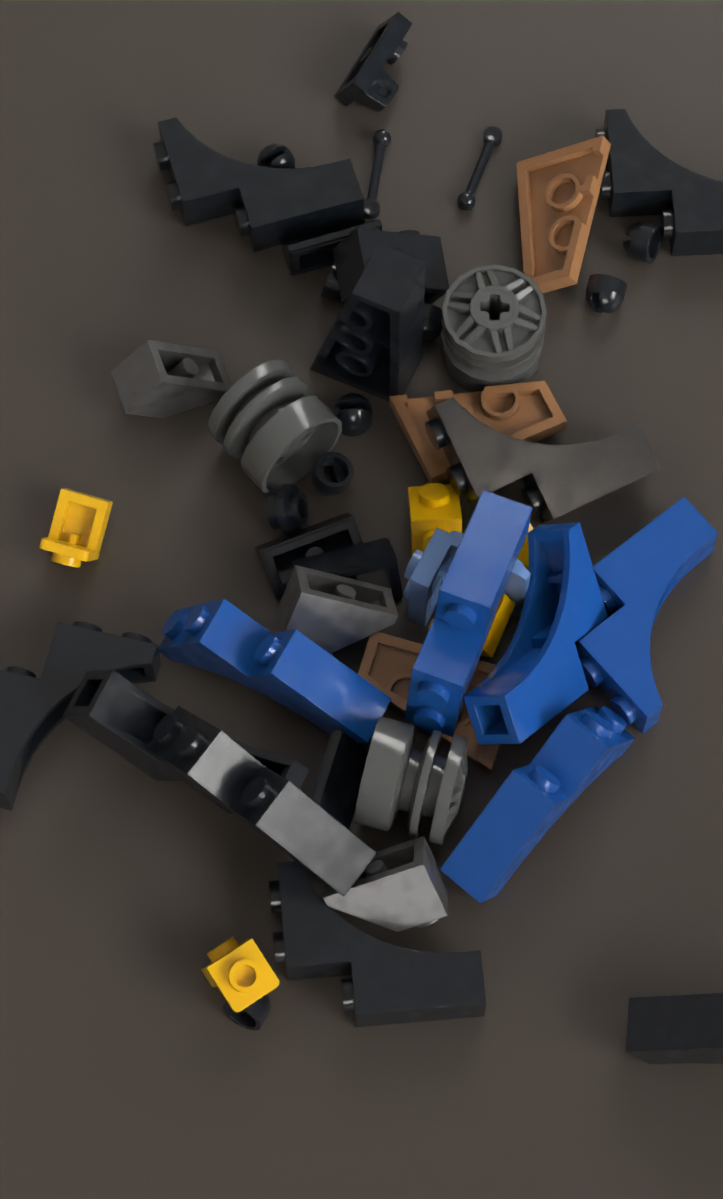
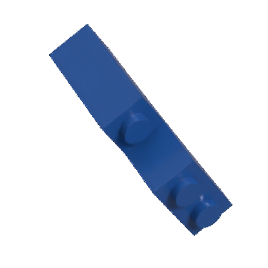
[404,490,533,737]
[577,497,718,734]
[463,522,608,744]
[158,598,391,744]
[440,706,635,904]

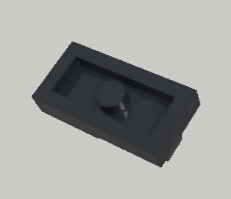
[334,12,413,112]

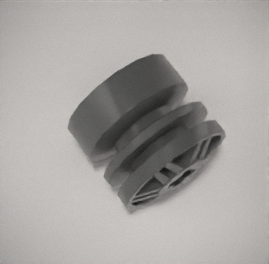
[440,264,547,392]
[207,359,342,494]
[354,717,469,844]

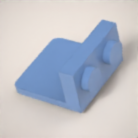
[403,528,531,627]

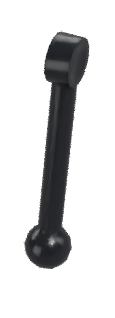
[457,126,502,211]
[364,129,391,220]

